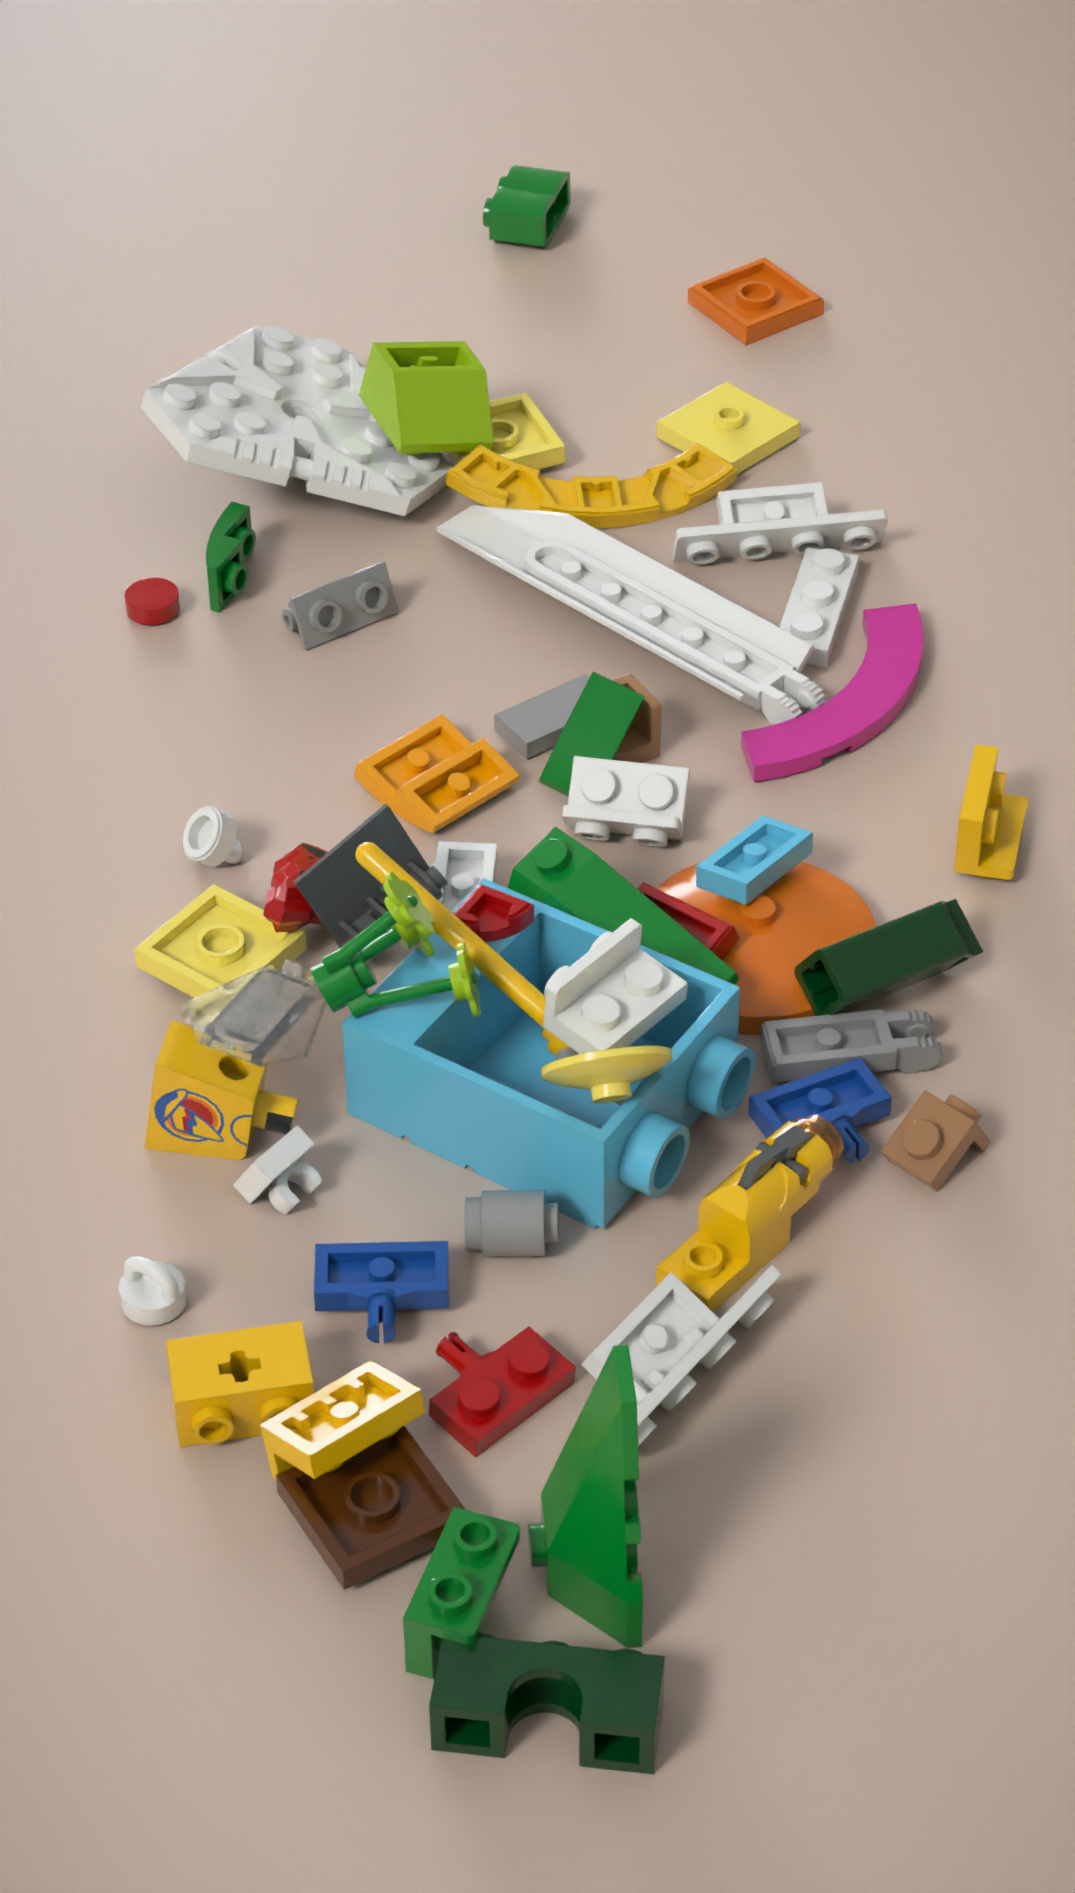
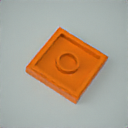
[688,257,824,345]

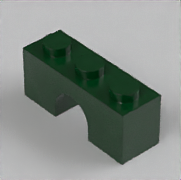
[429,1633,665,1775]

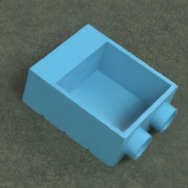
[342,878,756,1229]

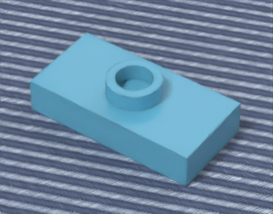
[696,815,813,905]

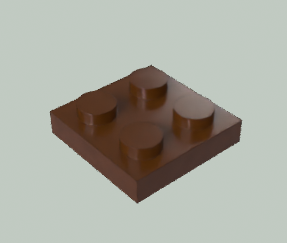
[276,1426,466,1590]

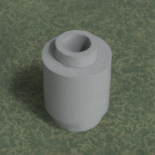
[465,1190,559,1257]

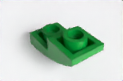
[206,501,256,613]
[539,672,644,797]

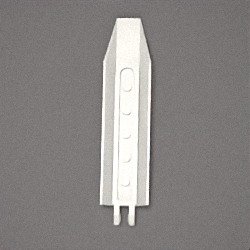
[436,505,826,724]

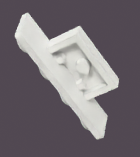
[672,482,888,565]
[581,1264,782,1446]

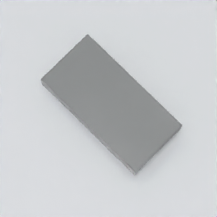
[494,674,590,759]

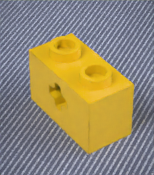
[165,1320,314,1447]

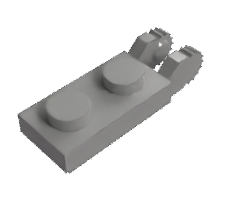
[761,1009,944,1083]

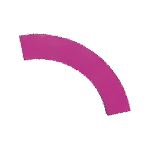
[741,603,924,782]

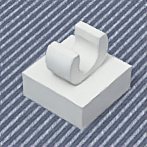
[233,1125,322,1214]

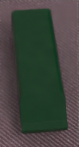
[794,899,983,1016]

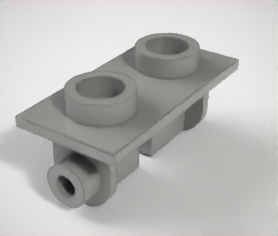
[282,561,399,650]

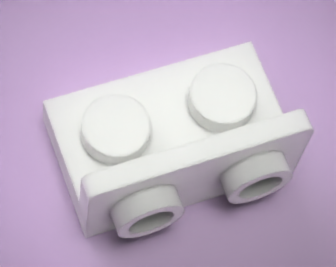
[562,756,691,847]
[543,918,688,1054]

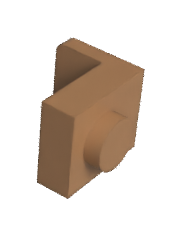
[880,1090,990,1192]

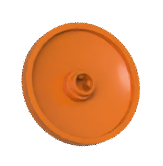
[657,861,876,1035]

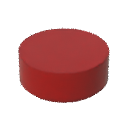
[124,577,180,626]

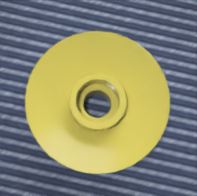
[541,1046,673,1103]

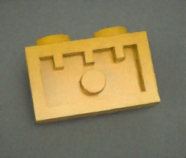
[954,744,1028,880]
[260,1360,426,1480]

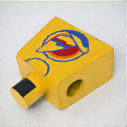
[145,1021,299,1160]

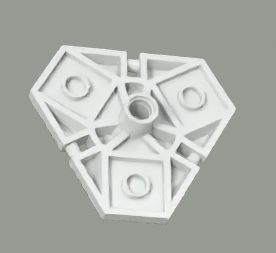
[140,325,453,516]

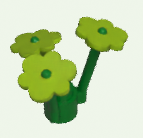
[311,872,481,1018]

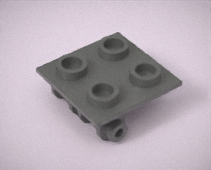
[293,803,448,948]

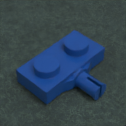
[748,1057,892,1164]
[314,1241,449,1344]

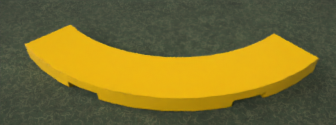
[446,442,738,528]

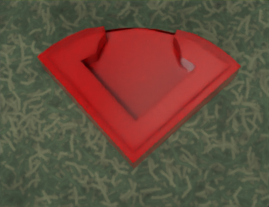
[453,884,534,942]

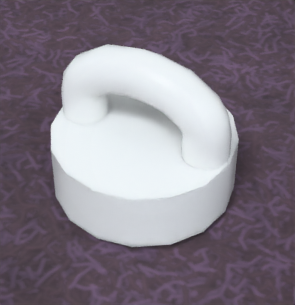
[182,805,243,867]
[119,1256,187,1326]

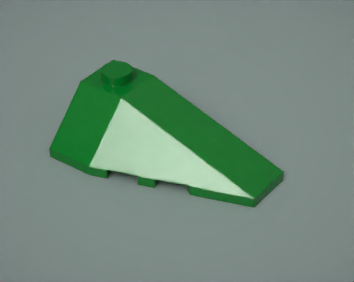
[508,826,740,985]
[528,1345,643,1648]

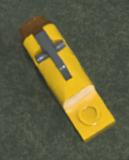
[656,1115,844,1312]

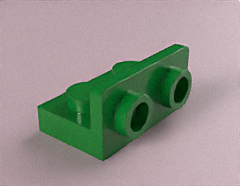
[403,1507,520,1679]

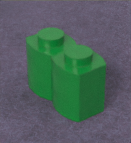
[483,165,571,247]

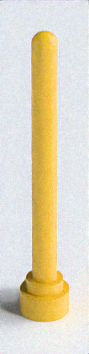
[355,842,570,1057]

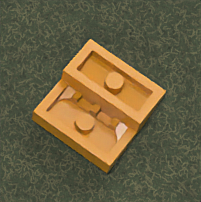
[354,714,520,833]

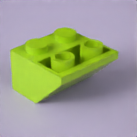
[359,341,494,456]

